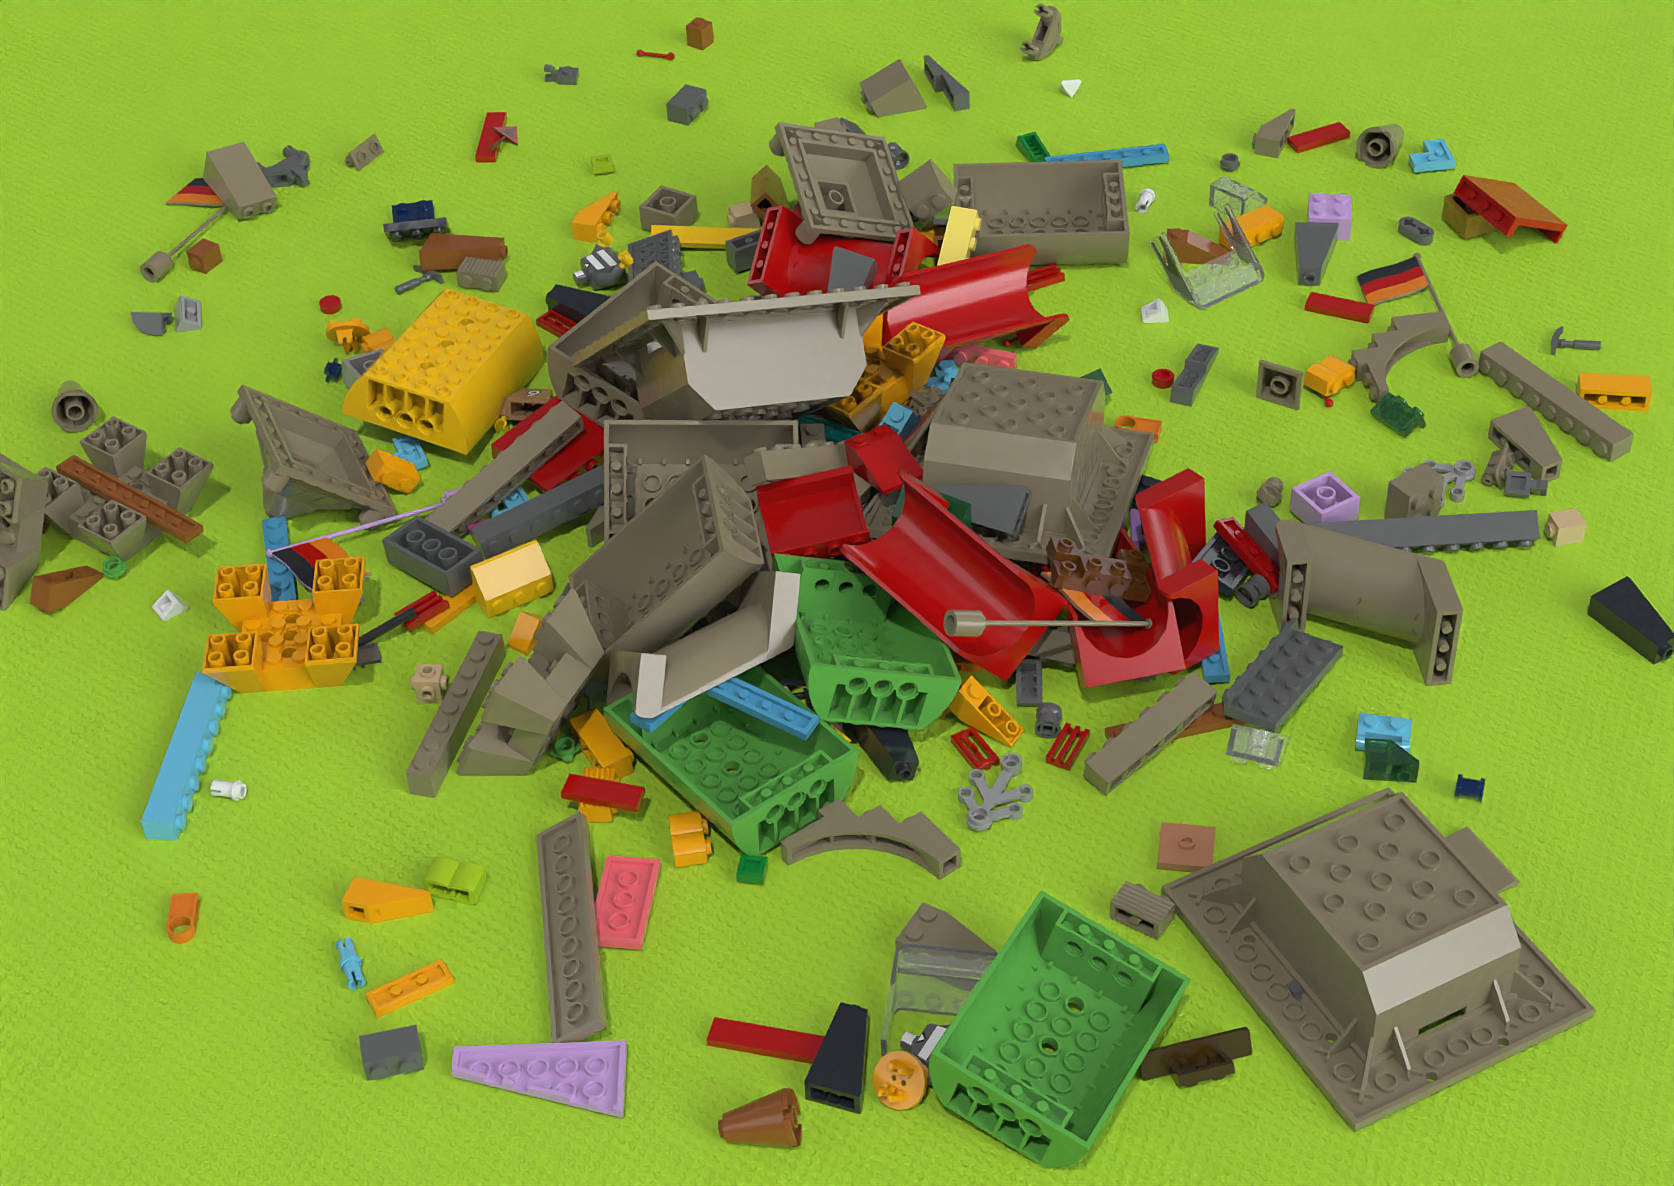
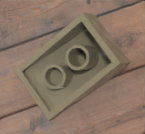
[895,902,997,993]

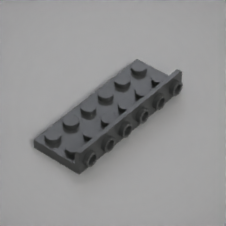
[628,229,683,282]
[1222,618,1343,733]

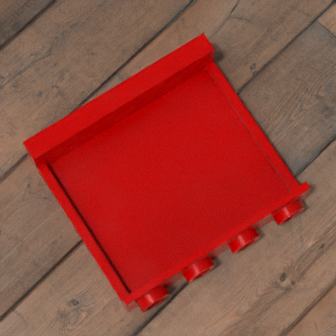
[1454,175,1568,244]
[491,395,604,493]
[755,465,871,561]

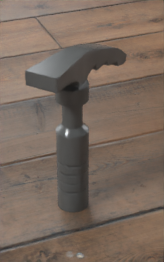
[394,265,444,295]
[1551,326,1601,355]

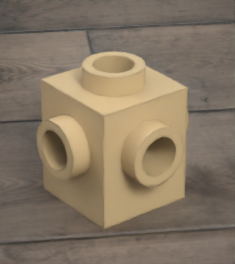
[411,664,449,704]

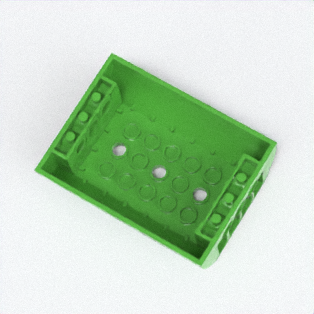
[772,553,962,730]
[603,665,859,856]
[929,890,1192,1168]

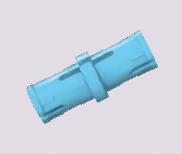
[336,937,366,990]

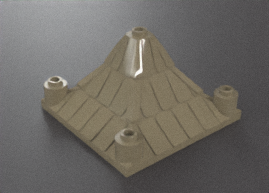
[769,122,914,244]
[230,384,396,530]

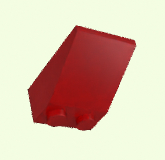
[844,424,923,495]

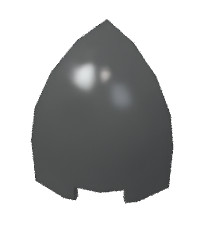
[131,312,172,335]

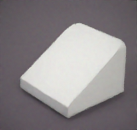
[1141,298,1169,323]
[152,589,189,621]

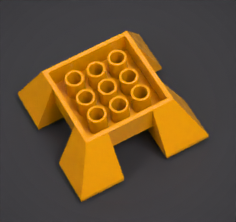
[813,314,946,433]
[202,556,366,693]

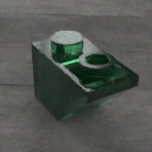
[1362,738,1419,783]

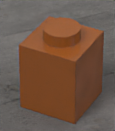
[686,17,714,51]
[186,238,223,274]

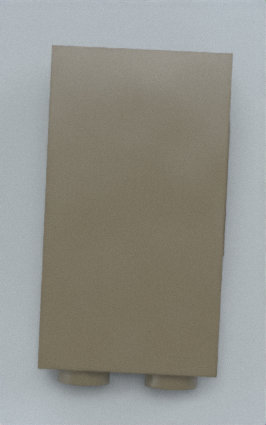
[203,142,277,220]

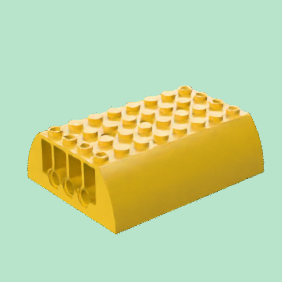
[342,288,544,455]

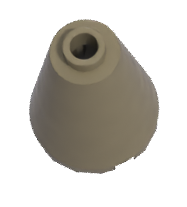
[1356,124,1404,168]
[51,380,98,433]

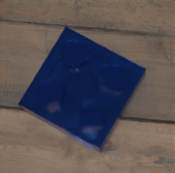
[392,200,435,223]

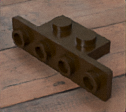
[1139,1027,1252,1087]

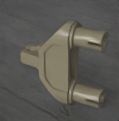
[1020,4,1064,61]

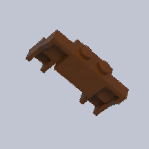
[1046,537,1152,603]

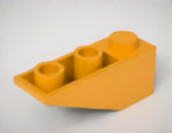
[571,191,621,243]
[948,675,1024,747]
[342,877,434,924]

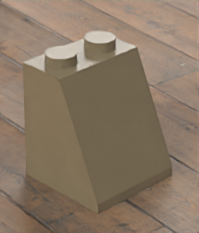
[859,59,927,117]

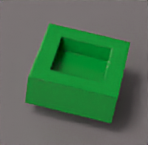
[736,854,768,884]

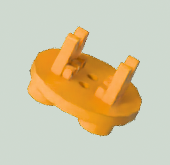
[326,318,370,354]
[873,1050,929,1110]

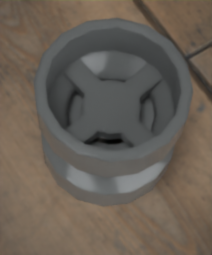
[887,142,909,170]
[1235,574,1270,607]
[1035,702,1062,738]

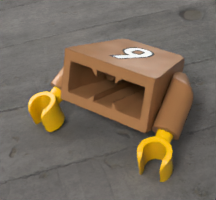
[494,388,555,435]

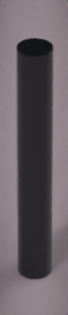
[358,607,418,647]

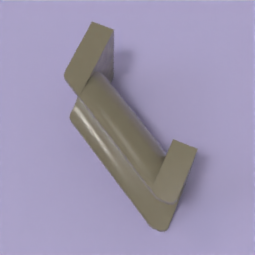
[1268,520,1463,686]
[606,571,801,718]

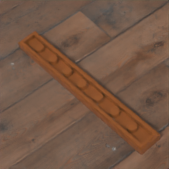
[56,455,204,544]

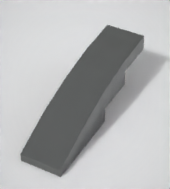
[1015,655,1043,706]

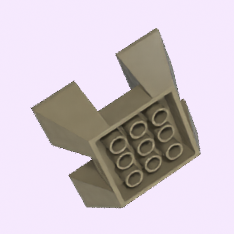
[35,416,214,562]
[0,453,48,611]
[456,588,604,776]

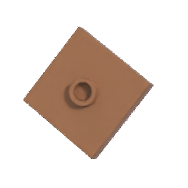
[1157,822,1216,872]

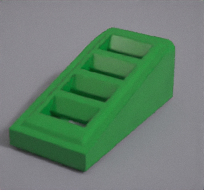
[1015,132,1051,162]

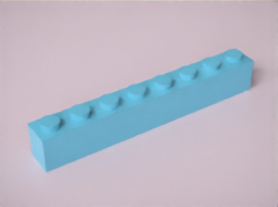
[141,673,232,841]

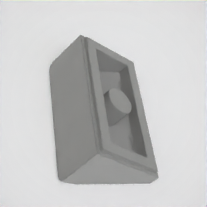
[175,296,202,332]

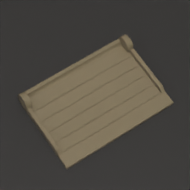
[1446,827,1520,894]

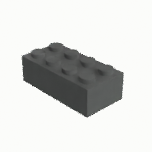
[382,515,484,598]

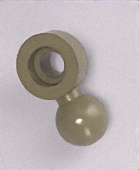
[1257,477,1283,506]

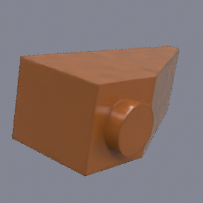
[1165,228,1230,266]
[29,565,104,613]

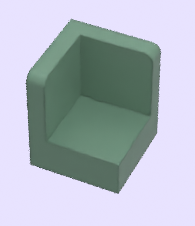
[583,680,608,712]

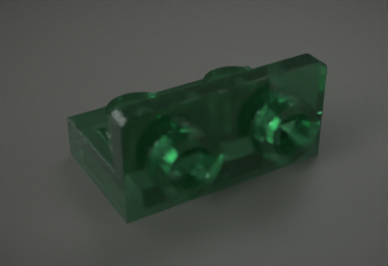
[1370,392,1426,438]

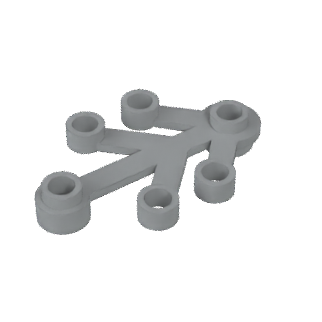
[1403,460,1476,509]
[958,753,1033,831]

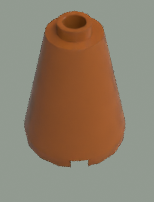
[718,1087,802,1148]

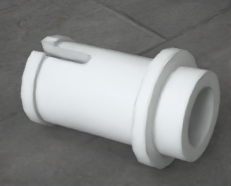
[1135,188,1155,214]
[211,779,247,801]

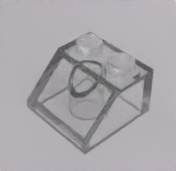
[1209,176,1268,218]
[1226,724,1290,770]

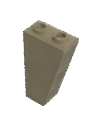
[1488,405,1562,482]

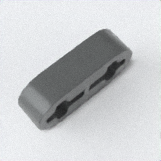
[1398,217,1434,246]

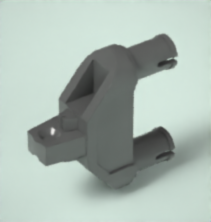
[257,145,310,188]

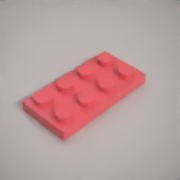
[595,855,661,950]

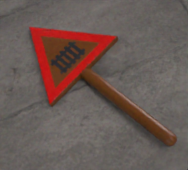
[489,126,518,151]

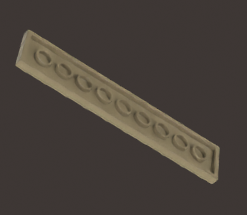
[536,811,606,1043]

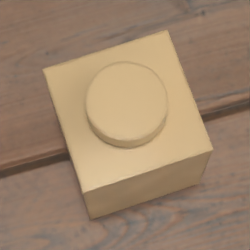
[726,201,760,229]
[1545,508,1586,547]

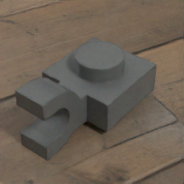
[544,64,579,85]
[1504,470,1548,498]

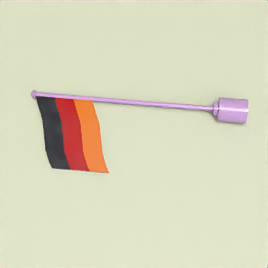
[266,487,462,591]

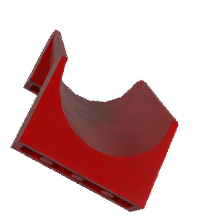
[747,205,941,298]
[881,244,1070,364]
[1135,468,1219,675]
[840,469,1069,681]
[1029,528,1186,688]

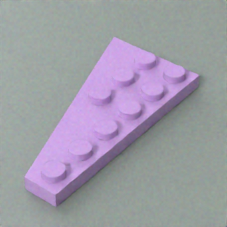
[451,1040,627,1118]

